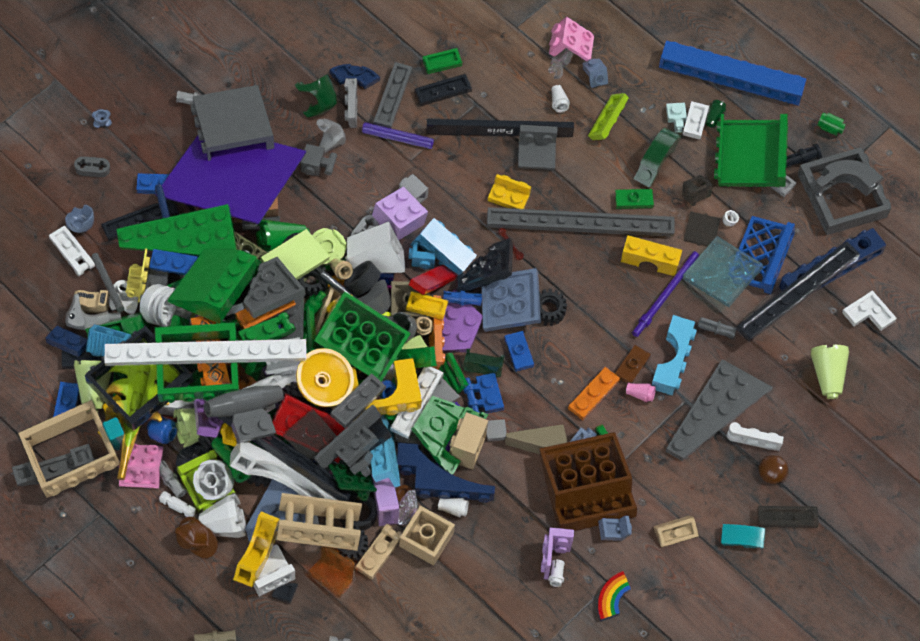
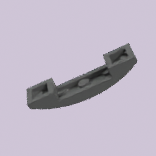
[12,444,94,486]

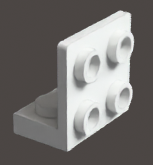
[253,545,295,596]

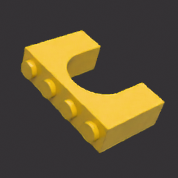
[351,358,422,421]

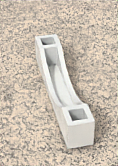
[230,442,338,500]

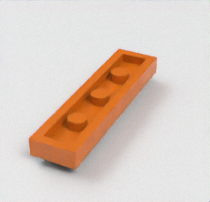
[429,295,445,370]

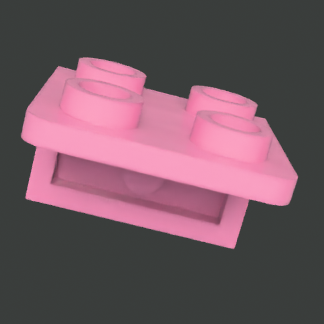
[549,17,594,61]

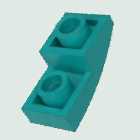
[721,524,765,548]

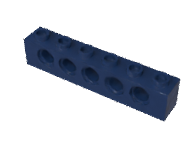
[779,228,886,291]

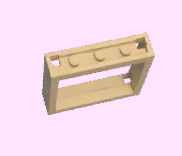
[18,400,120,498]

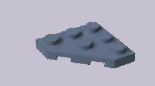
[245,479,305,543]

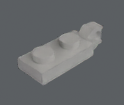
[344,78,358,128]

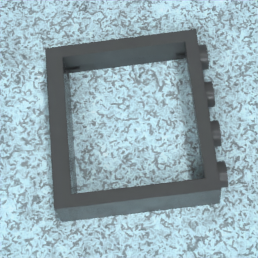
[798,147,891,235]

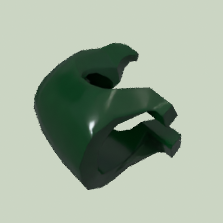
[295,74,337,118]

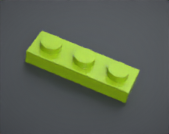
[588,93,629,140]

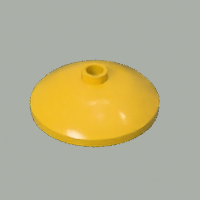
[296,348,354,407]

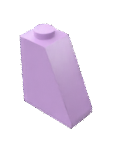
[372,476,399,526]

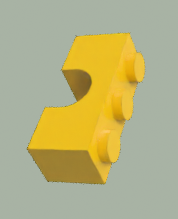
[621,235,682,276]

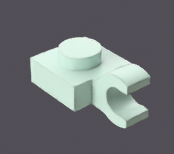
[666,103,687,133]

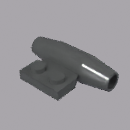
[204,385,283,444]

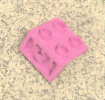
[119,444,163,488]

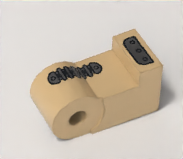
[74,290,109,314]

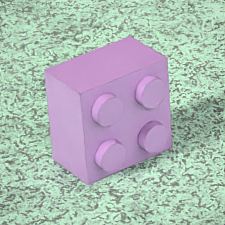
[372,186,428,240]

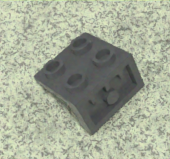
[518,125,557,170]

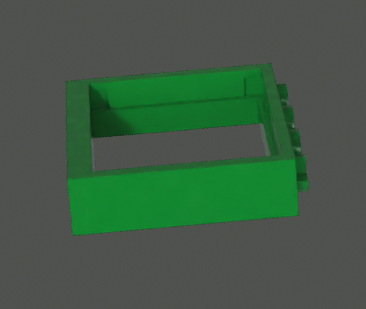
[155,323,239,403]

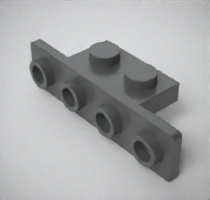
[314,405,381,469]

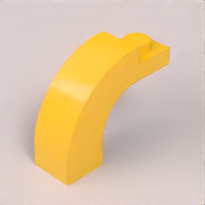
[233,511,280,587]

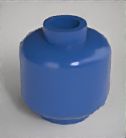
[147,416,177,444]

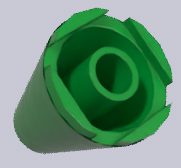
[256,219,310,253]

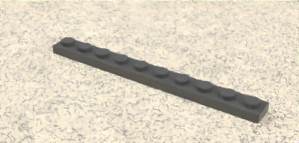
[487,207,675,237]

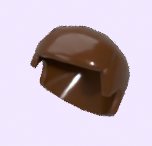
[758,455,789,485]

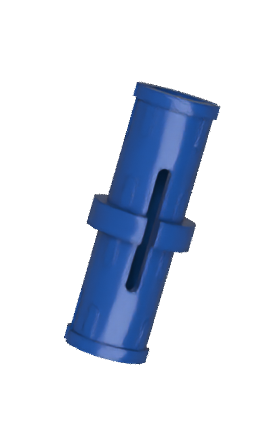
[443,291,482,306]

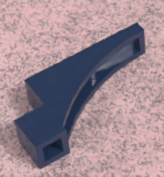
[397,443,495,503]

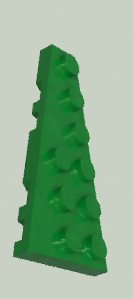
[117,204,237,256]

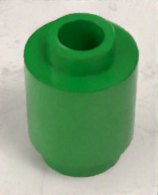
[817,112,846,136]

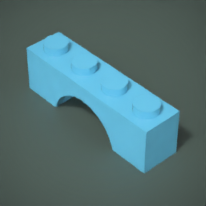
[652,315,697,396]

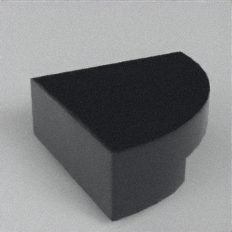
[272,583,298,604]

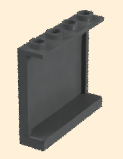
[190,85,274,161]

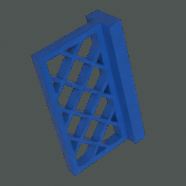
[728,216,795,295]

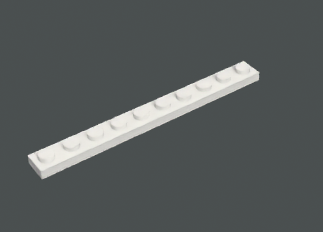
[105,339,306,366]

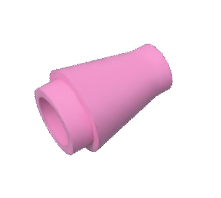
[626,383,656,402]

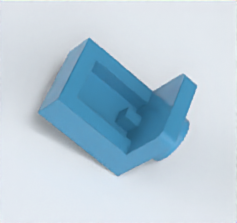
[408,242,436,269]

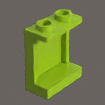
[177,450,235,513]

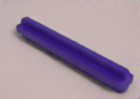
[362,122,434,149]

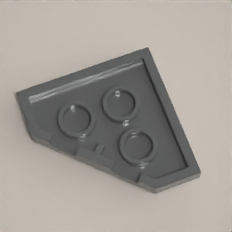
[244,257,306,318]

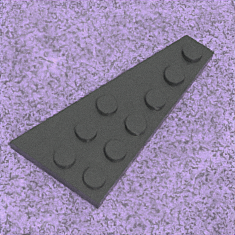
[665,359,773,461]

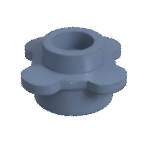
[92,109,112,128]

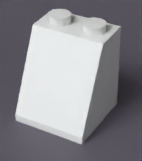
[345,222,405,273]

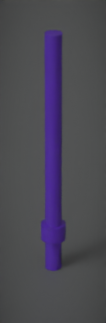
[632,251,699,337]

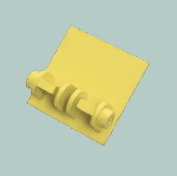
[125,249,150,303]

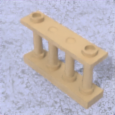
[276,493,362,551]

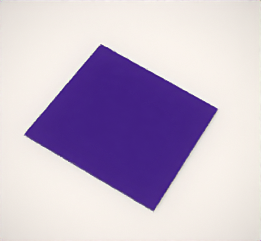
[155,135,306,224]

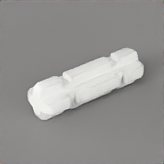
[159,491,196,517]

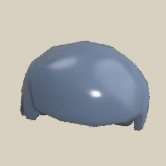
[65,205,94,233]

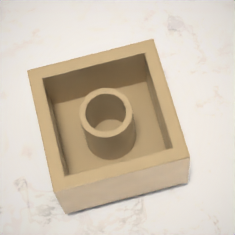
[449,412,488,470]
[399,506,455,566]

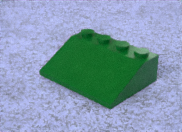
[168,249,257,324]
[314,291,411,382]

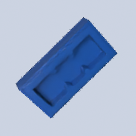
[504,331,534,372]

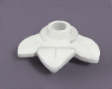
[108,280,142,315]

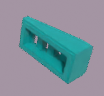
[102,417,124,451]

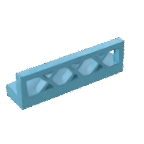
[370,415,400,487]

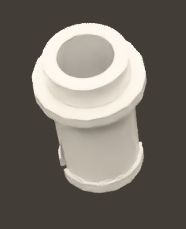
[548,560,565,587]

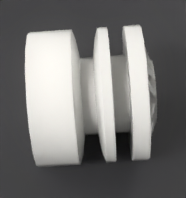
[140,284,192,327]

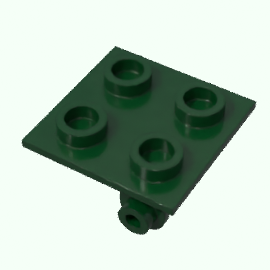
[328,464,377,501]

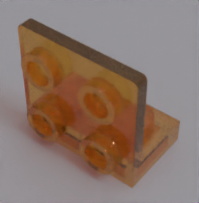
[309,546,356,598]

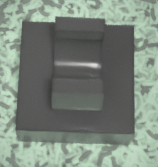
[349,450,373,477]

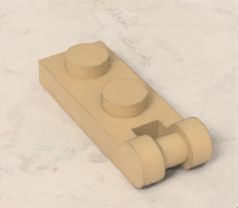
[355,524,402,580]

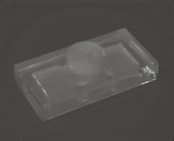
[398,490,419,525]

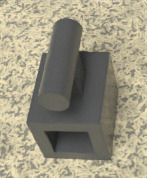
[301,144,337,176]

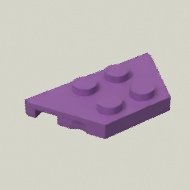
[442,290,483,354]

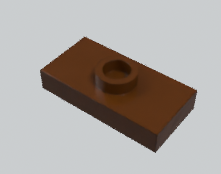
[615,345,651,384]

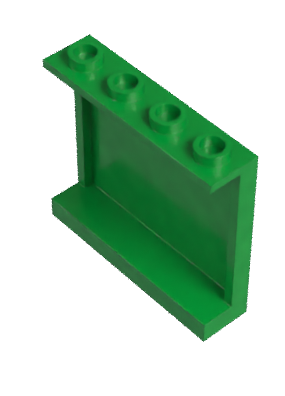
[714,114,788,187]

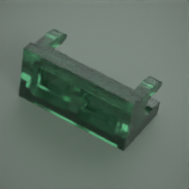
[463,348,505,377]

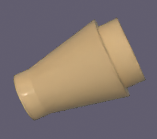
[330,259,353,280]
[415,316,433,338]

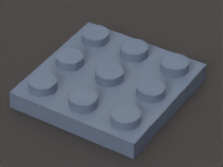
[482,268,541,332]

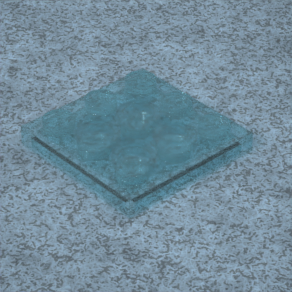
[683,236,763,307]

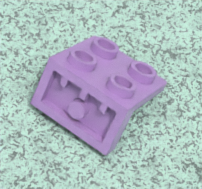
[541,528,574,579]

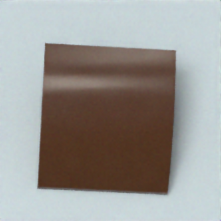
[539,432,637,531]

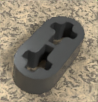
[74,157,110,177]

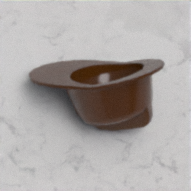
[175,516,218,558]

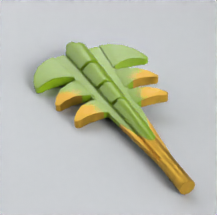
[106,341,178,480]

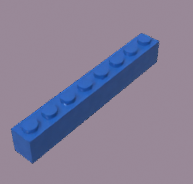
[659,40,807,106]

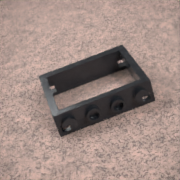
[85,326,193,432]

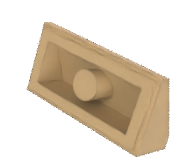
[654,516,699,547]

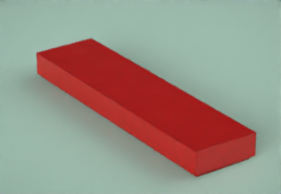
[408,264,458,295]

